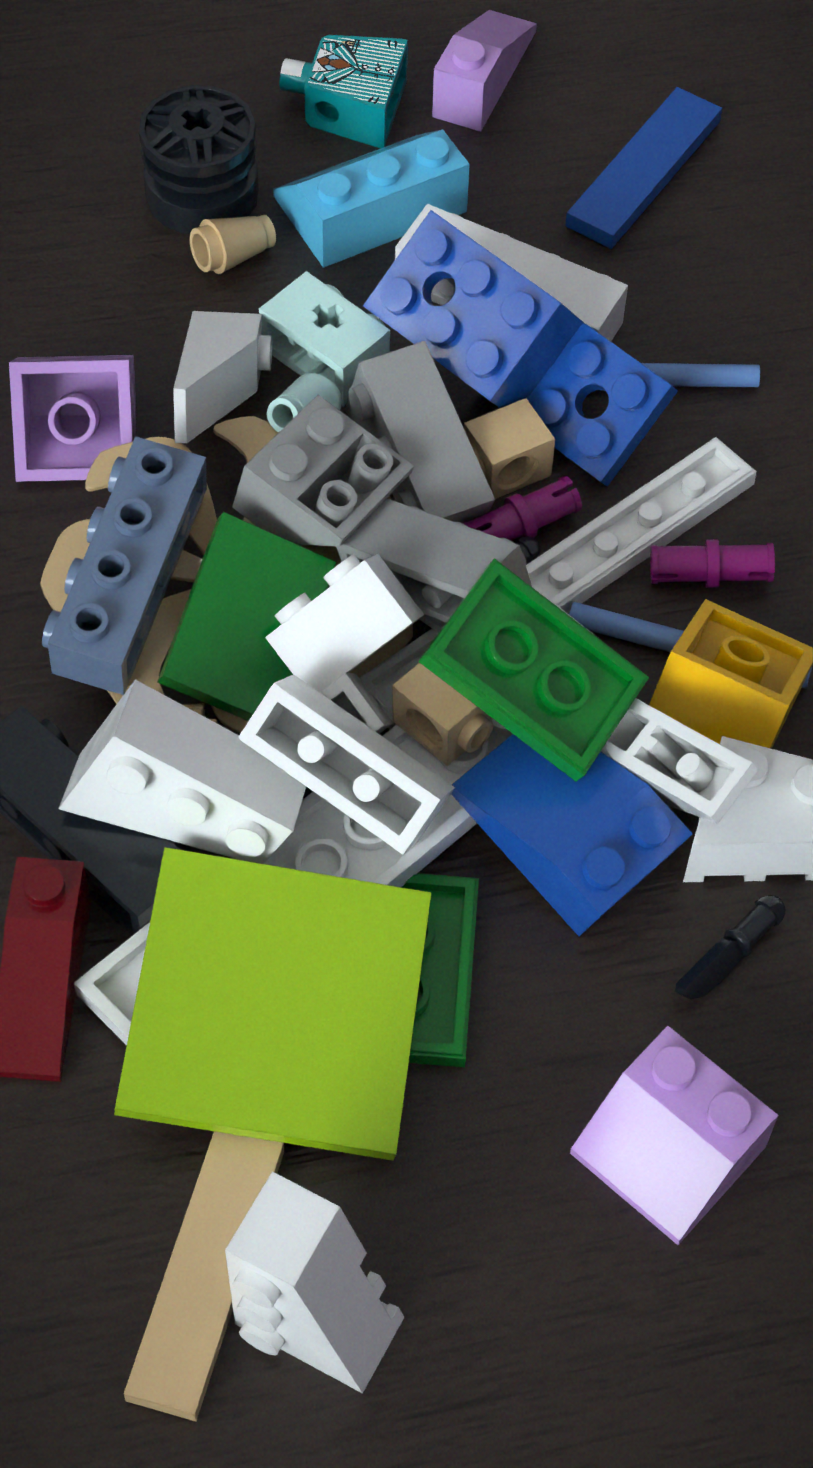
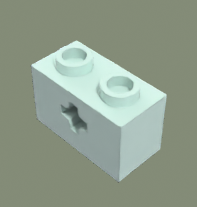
[259,271,390,407]

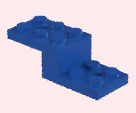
[363,210,678,487]

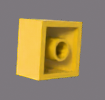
[649,599,813,749]

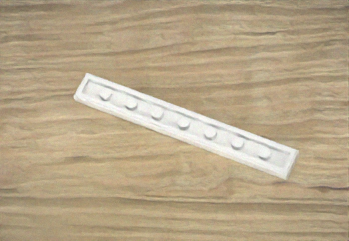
[360,437,757,730]

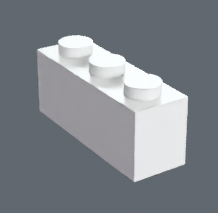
[238,674,455,855]

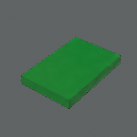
[157,512,336,721]
[418,558,649,782]
[401,873,479,1067]

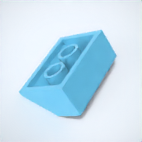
[273,129,470,268]

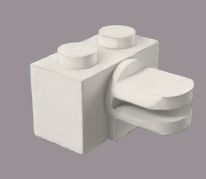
[265,554,424,692]

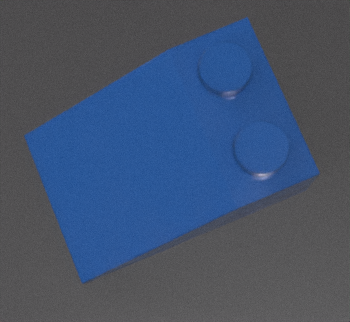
[451,734,693,936]

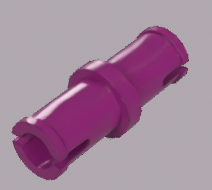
[462,476,582,541]
[650,539,775,588]

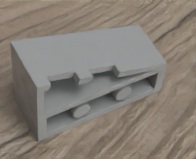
[345,341,495,523]
[336,498,532,632]

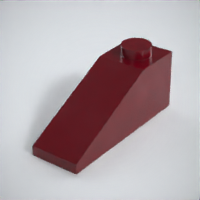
[0,857,92,1082]

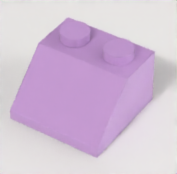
[9,355,136,482]
[570,1026,778,1245]

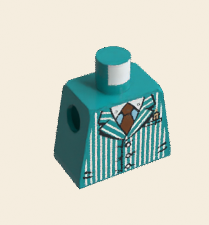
[279,35,408,148]

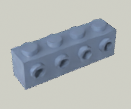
[42,436,207,695]

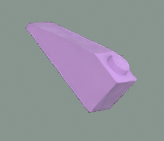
[432,10,537,132]

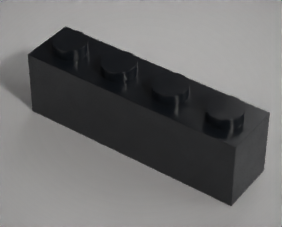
[0,705,194,936]

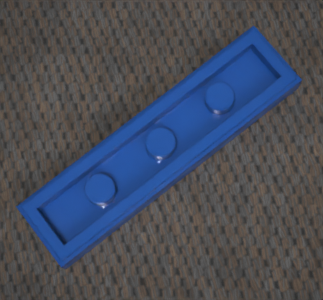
[565,87,723,249]

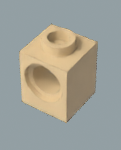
[464,398,555,499]
[392,663,493,767]

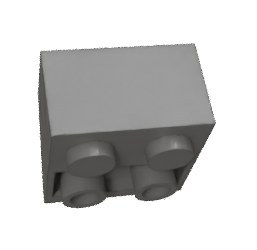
[232,395,414,547]

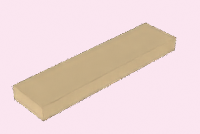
[124,1132,284,1422]

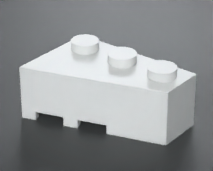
[58,680,306,864]
[683,736,813,882]
[225,1171,404,1394]

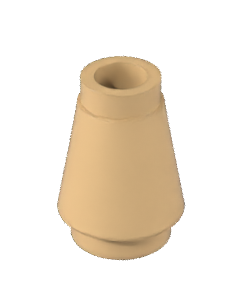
[190,215,276,274]

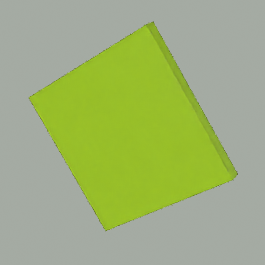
[114,847,431,1161]

